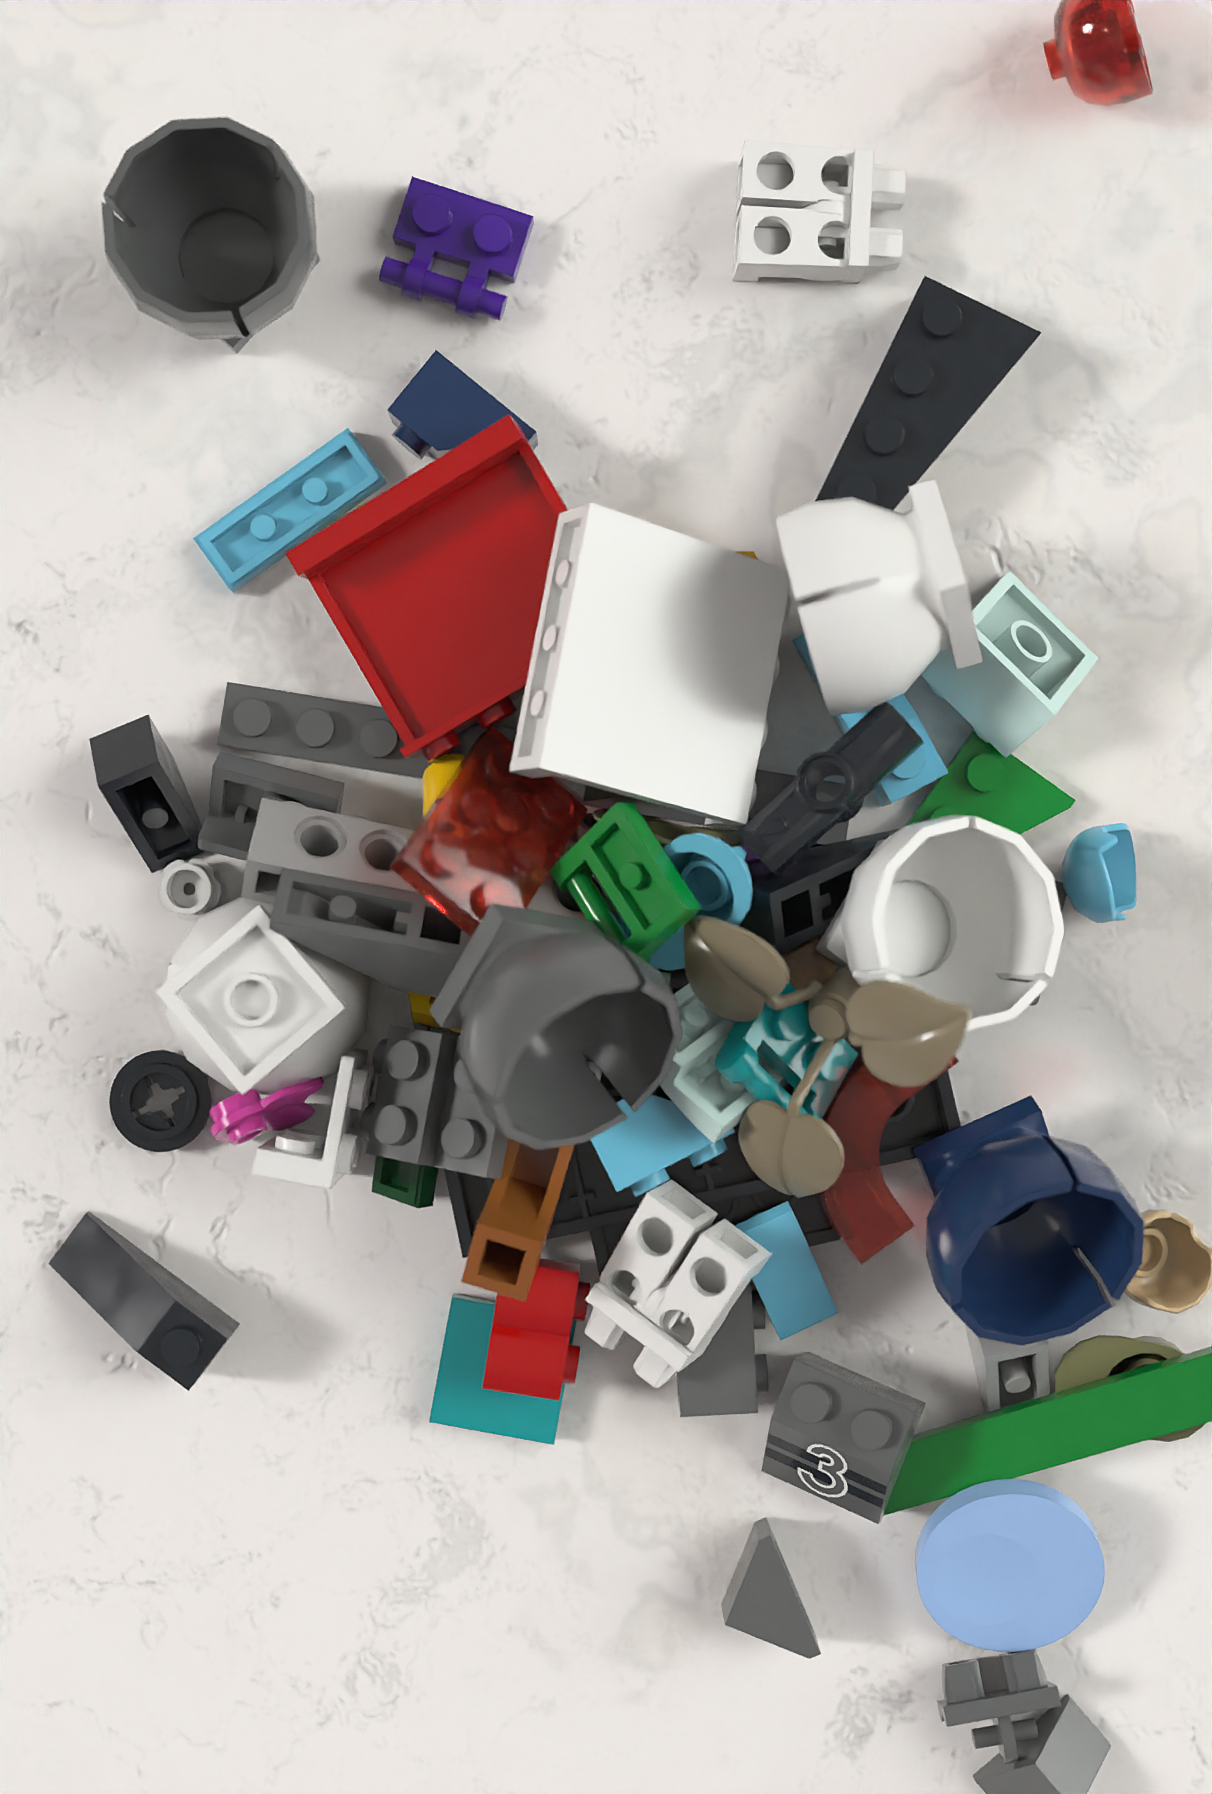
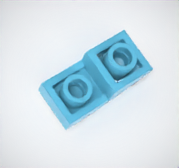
[735,1201,838,1341]

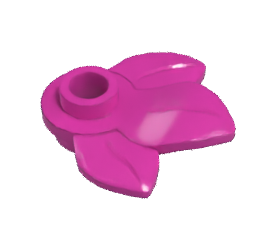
[209,1076,324,1145]

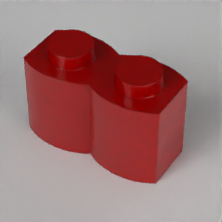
[482,1258,590,1401]

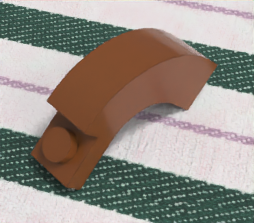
[461,1073,596,1302]

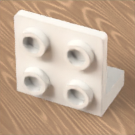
[252,1048,376,1189]

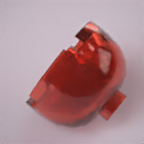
[1043,0,1153,107]

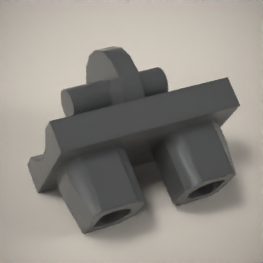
[937,1649,1062,1764]

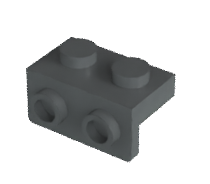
[198,751,345,861]

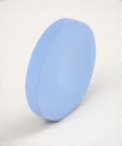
[915,1479,1105,1652]

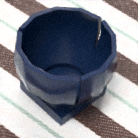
[913,1095,1145,1346]

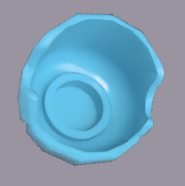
[1062,823,1137,923]

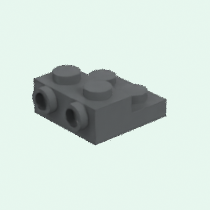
[361,1025,508,1180]

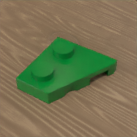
[903,730,1076,835]

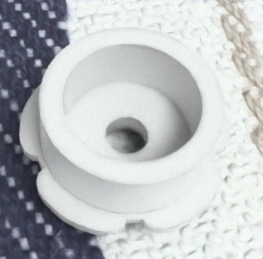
[158,858,221,921]

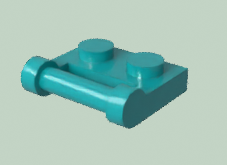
[714,981,858,1121]

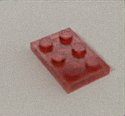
[389,725,588,937]

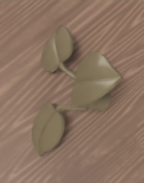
[683,915,971,1198]

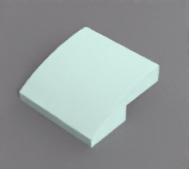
[660,984,789,1143]

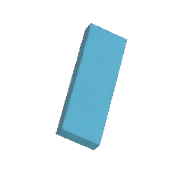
[193,428,387,593]

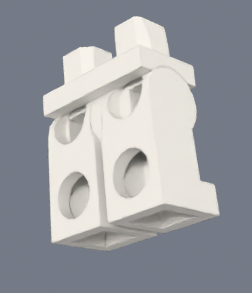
[732,139,907,284]
[584,1179,772,1388]

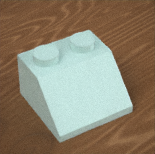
[920,571,1099,758]

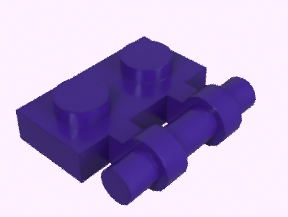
[379,176,534,321]

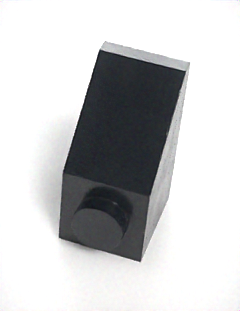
[89,714,205,873]

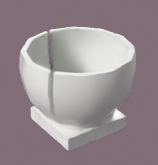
[776,479,983,716]
[815,815,1064,1032]
[155,897,371,1096]

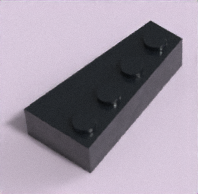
[814,276,1042,511]

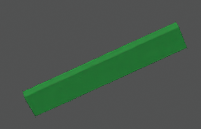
[883,1346,1212,1516]

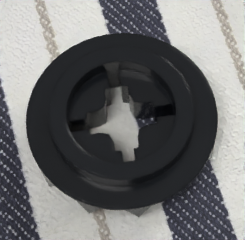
[109,1049,214,1152]

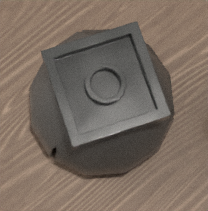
[101,117,321,354]
[429,903,684,1150]

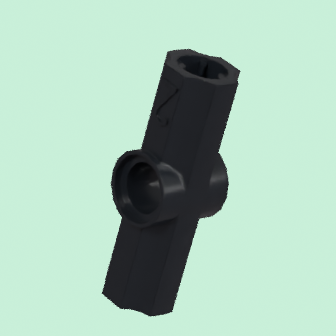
[737,701,924,877]

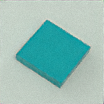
[429,1293,577,1445]

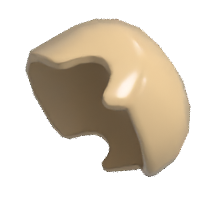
[1124,1209,1212,1314]

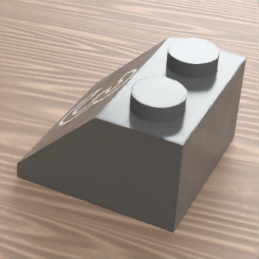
[761,1352,926,1524]

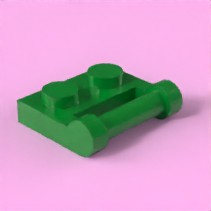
[550,802,702,964]

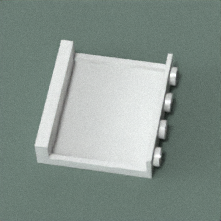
[509,502,791,827]

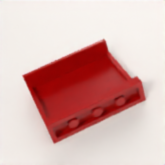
[285,415,569,763]

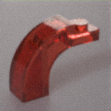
[819,1056,959,1264]

